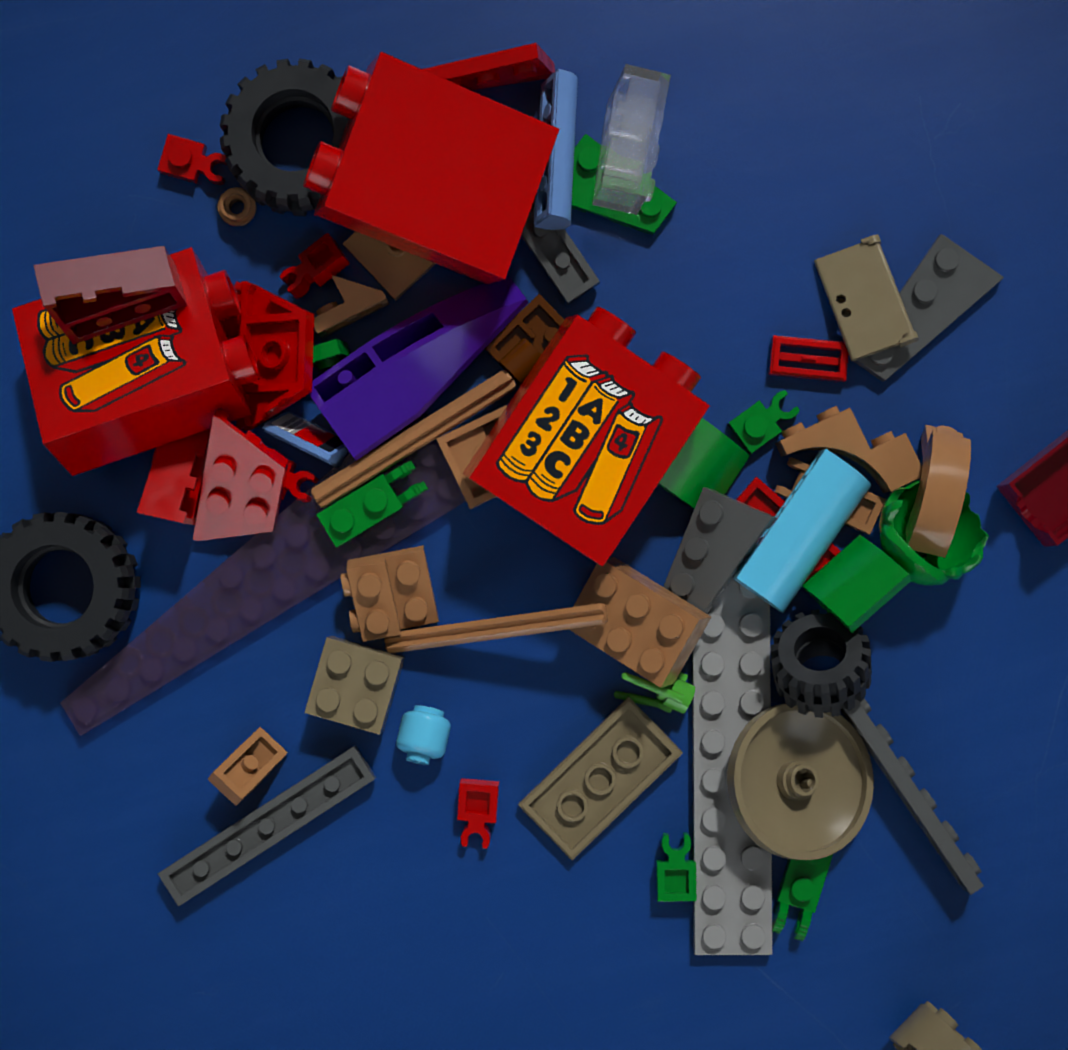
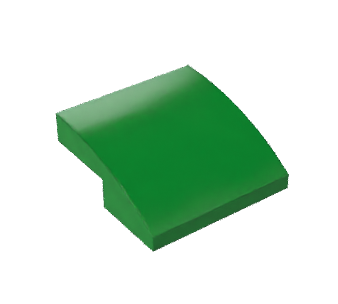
[658,418,750,510]
[802,535,912,633]

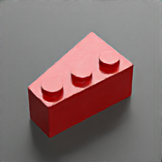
[137,429,211,525]

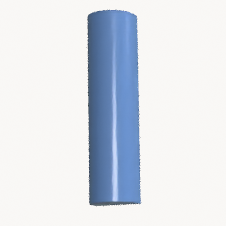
[534,69,578,230]

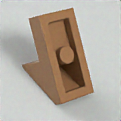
[314,275,389,339]
[208,727,288,806]

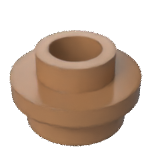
[218,187,257,227]

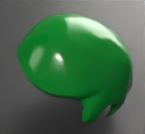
[879,481,989,586]

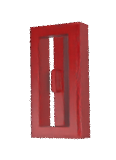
[768,335,849,382]

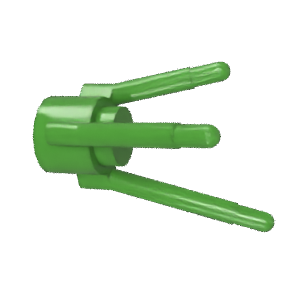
[614,672,696,714]

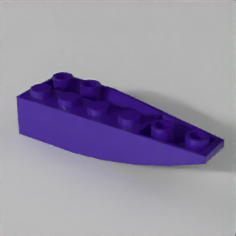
[309,274,529,461]

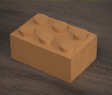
[569,557,712,688]

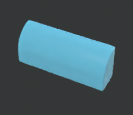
[733,449,871,614]

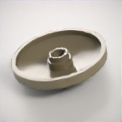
[727,703,874,860]

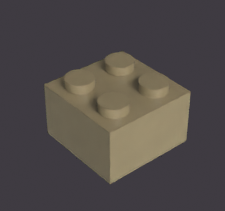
[304,636,405,735]

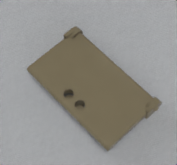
[814,235,919,361]

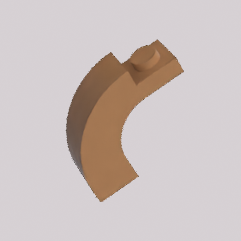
[905,424,971,558]

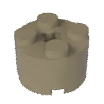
[889,1001,982,1050]

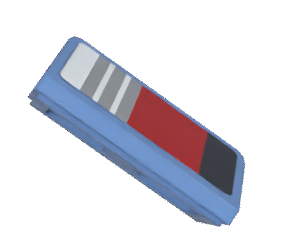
[262,412,348,468]

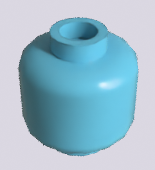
[396,705,451,765]

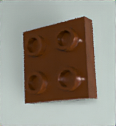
[485,294,564,386]

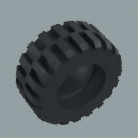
[220,59,349,216]
[0,512,141,662]

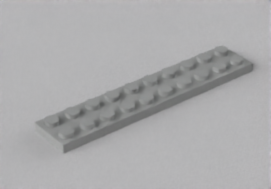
[692,567,772,955]

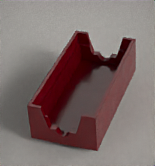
[996,430,1068,547]

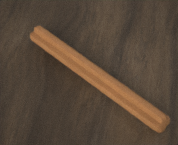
[311,370,516,508]
[384,603,608,653]

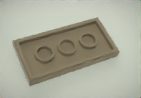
[518,696,683,860]

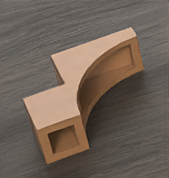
[775,406,922,493]

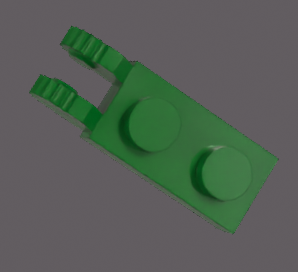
[316,461,428,548]
[772,854,833,941]

